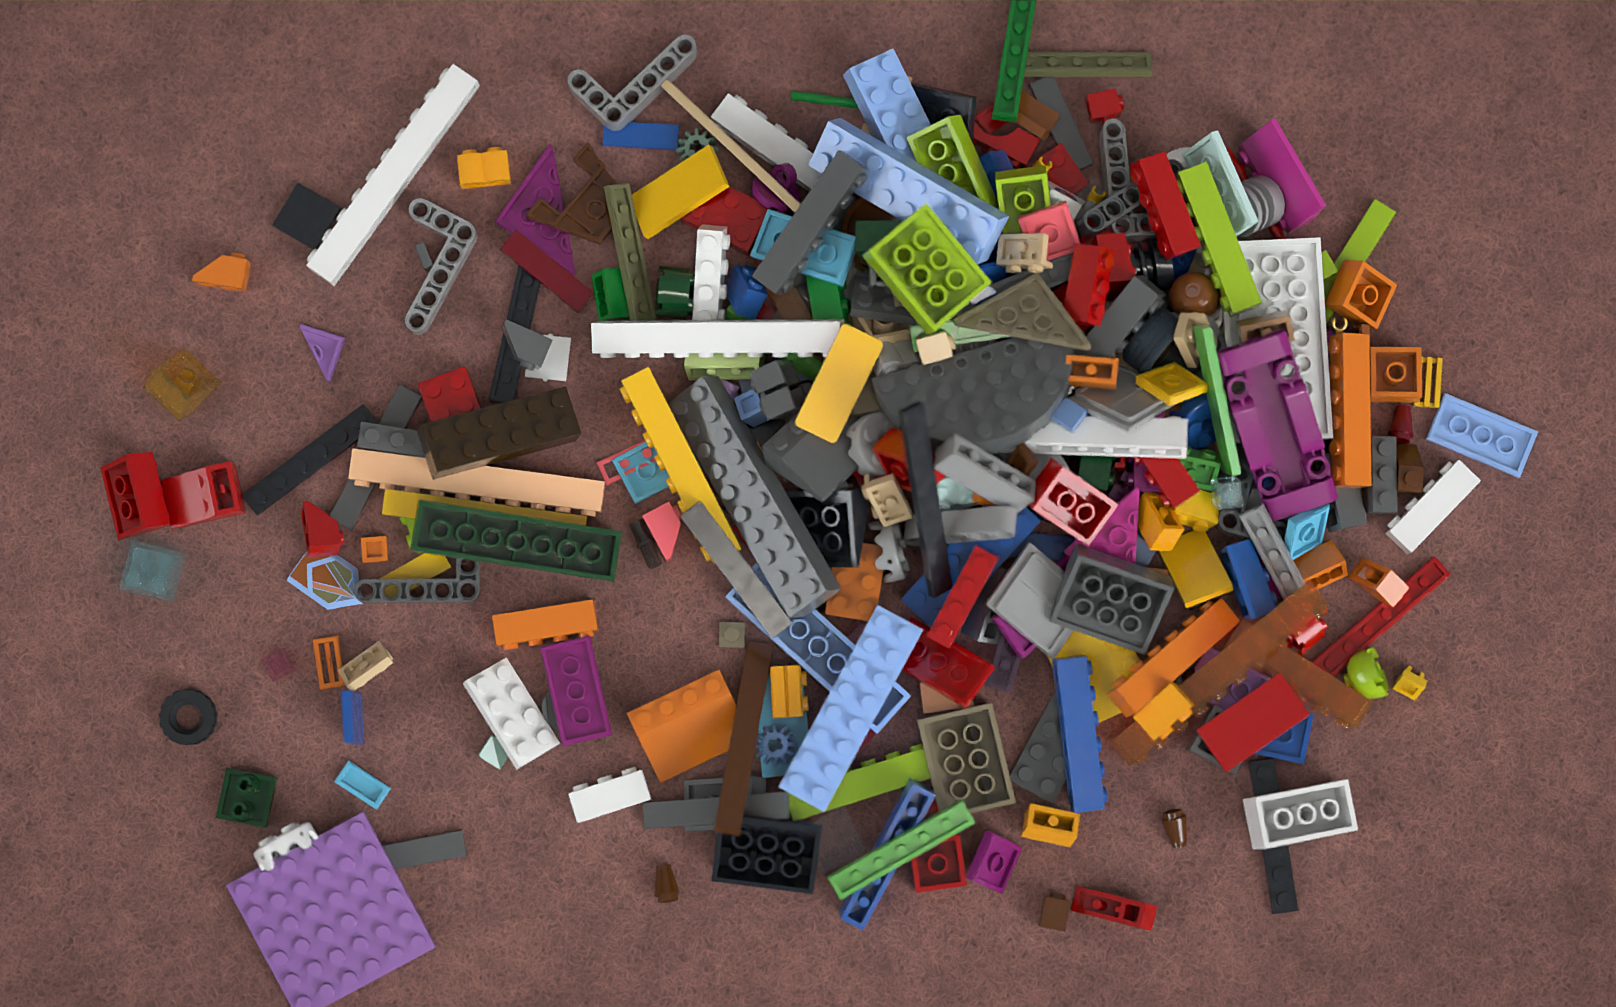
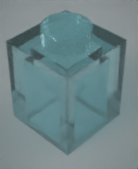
[1210,476,1243,510]

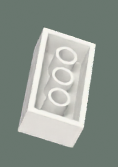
[1243,779,1358,850]

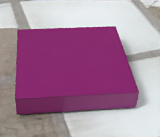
[966,830,1023,894]

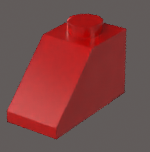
[301,501,344,558]

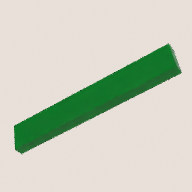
[992,0,1036,122]

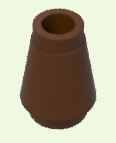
[1161,808,1187,848]
[655,864,680,903]

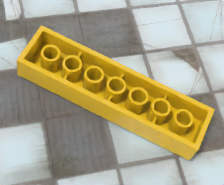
[619,367,741,564]

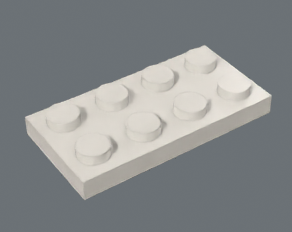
[463,657,560,770]

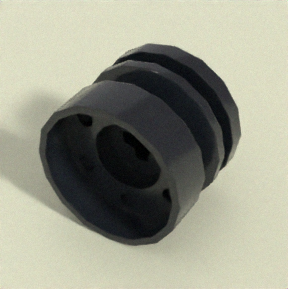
[1130,238,1174,291]

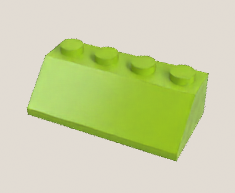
[906,115,999,209]

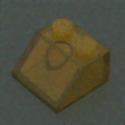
[143,349,221,421]

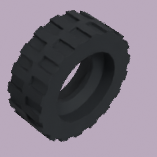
[158,689,218,745]

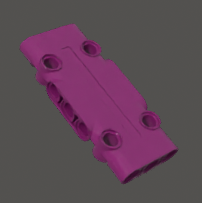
[1217,330,1338,521]

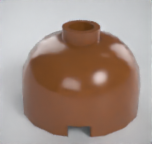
[1168,272,1219,316]

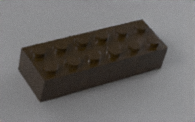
[417,386,581,480]

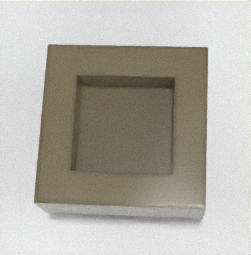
[719,622,745,648]

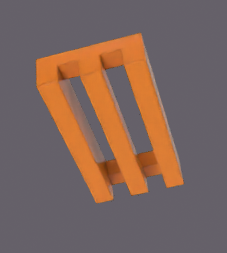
[313,635,346,690]

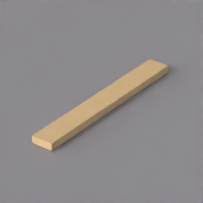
[661,79,801,212]

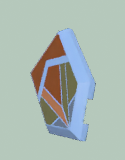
[287,552,363,610]

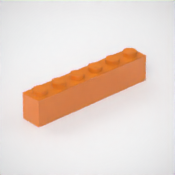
[1328,333,1371,488]
[1107,598,1240,718]

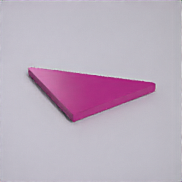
[1064,486,1140,564]

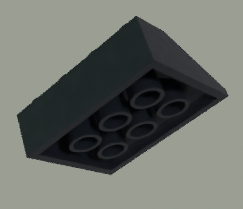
[784,487,868,568]
[711,815,822,894]

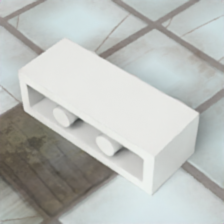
[569,767,652,823]

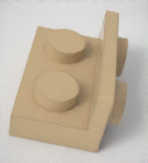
[996,233,1053,273]
[1173,312,1218,368]
[862,473,912,527]
[338,641,393,691]

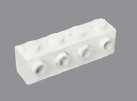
[692,224,730,320]

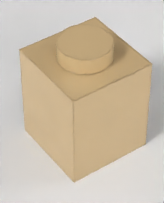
[915,329,956,365]

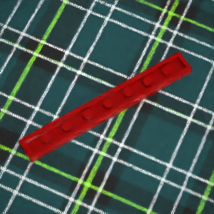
[1288,556,1451,704]

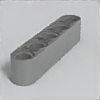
[903,506,1017,546]

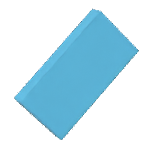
[334,760,391,810]

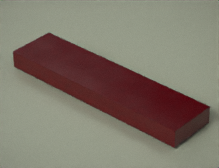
[500,230,594,313]

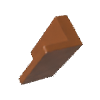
[1016,91,1061,140]

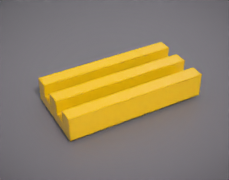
[1413,356,1443,409]

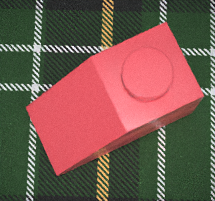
[643,502,682,562]

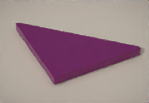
[494,144,576,276]

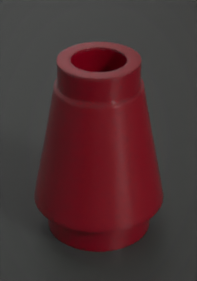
[1388,405,1413,444]

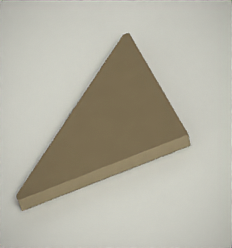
[953,273,1091,350]

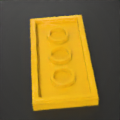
[632,144,730,239]

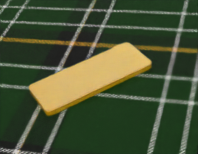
[795,324,883,443]

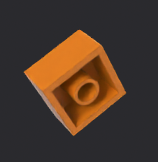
[1325,260,1397,329]
[1370,347,1422,403]

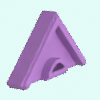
[300,324,345,382]

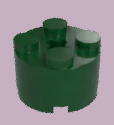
[655,266,695,318]

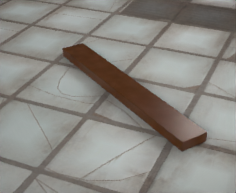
[714,641,773,836]

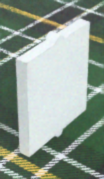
[525,333,571,382]

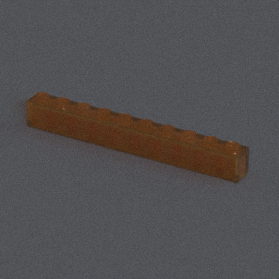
[1110,580,1330,766]

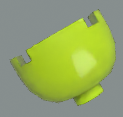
[1344,647,1389,700]

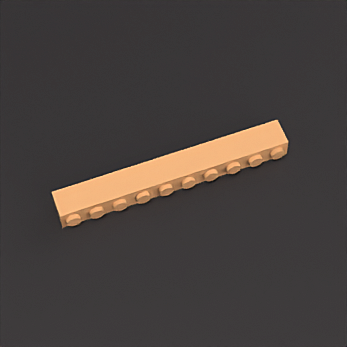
[348,448,605,517]

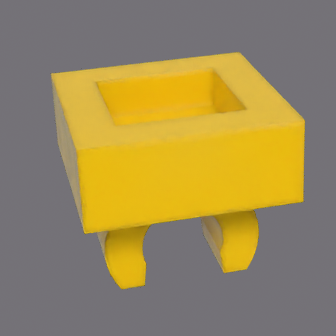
[1392,666,1427,701]

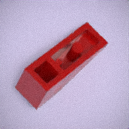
[1071,886,1157,931]

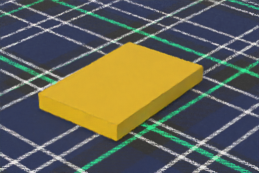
[1158,530,1233,608]

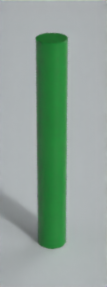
[790,90,859,109]

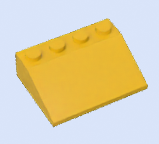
[1047,630,1156,723]

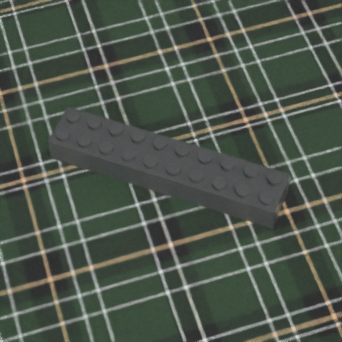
[668,376,841,618]

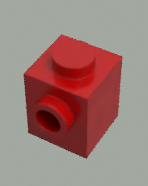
[1085,88,1124,125]

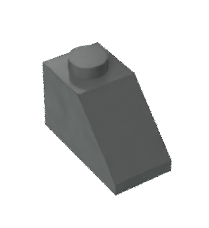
[502,319,553,371]

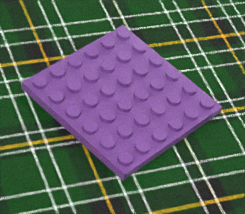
[226,811,436,1007]

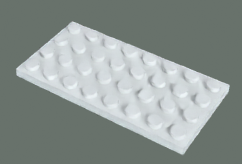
[1221,237,1333,443]

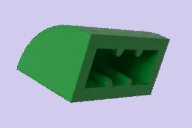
[591,268,630,321]

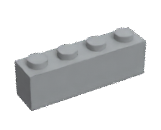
[934,434,1036,513]

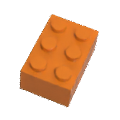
[825,543,884,621]

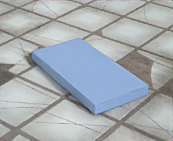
[1425,393,1538,478]

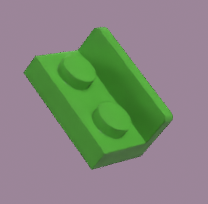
[1179,445,1221,491]

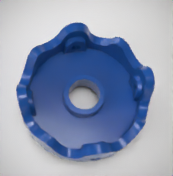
[1169,393,1228,448]

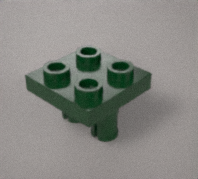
[216,768,278,828]

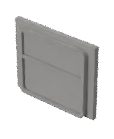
[1069,366,1177,432]
[985,543,1074,659]

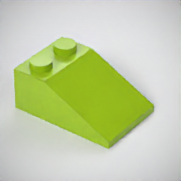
[995,165,1051,234]

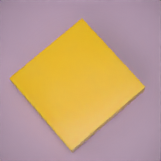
[1135,362,1209,406]

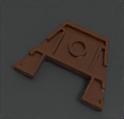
[526,142,617,245]

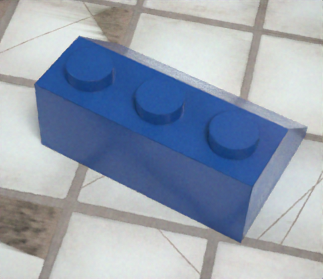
[1219,539,1278,622]

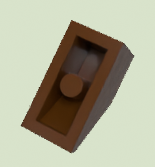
[1396,443,1424,495]

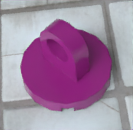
[752,163,801,213]

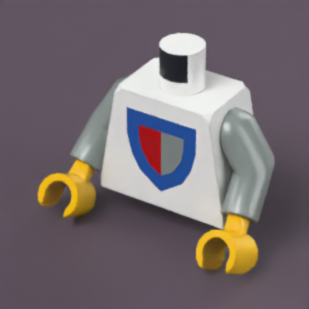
[1033,157,1106,223]

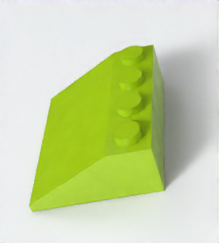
[862,203,992,335]

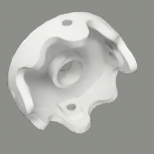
[254,822,319,871]

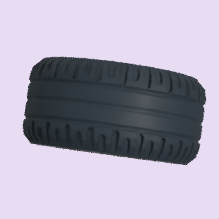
[1122,308,1179,374]

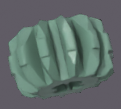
[676,128,719,163]

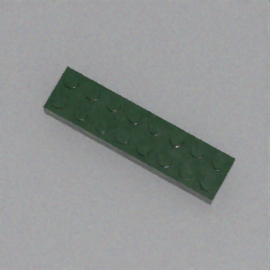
[410,500,622,582]

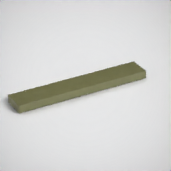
[1024,52,1153,77]
[604,183,657,321]

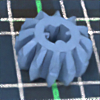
[755,723,797,767]

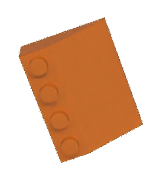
[627,670,736,783]

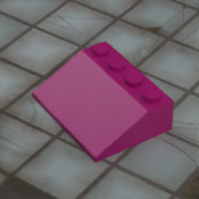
[1238,118,1326,234]

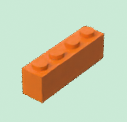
[492,599,599,651]

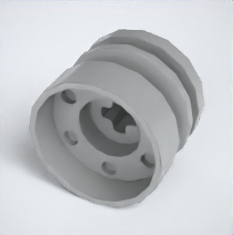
[1237,175,1285,237]

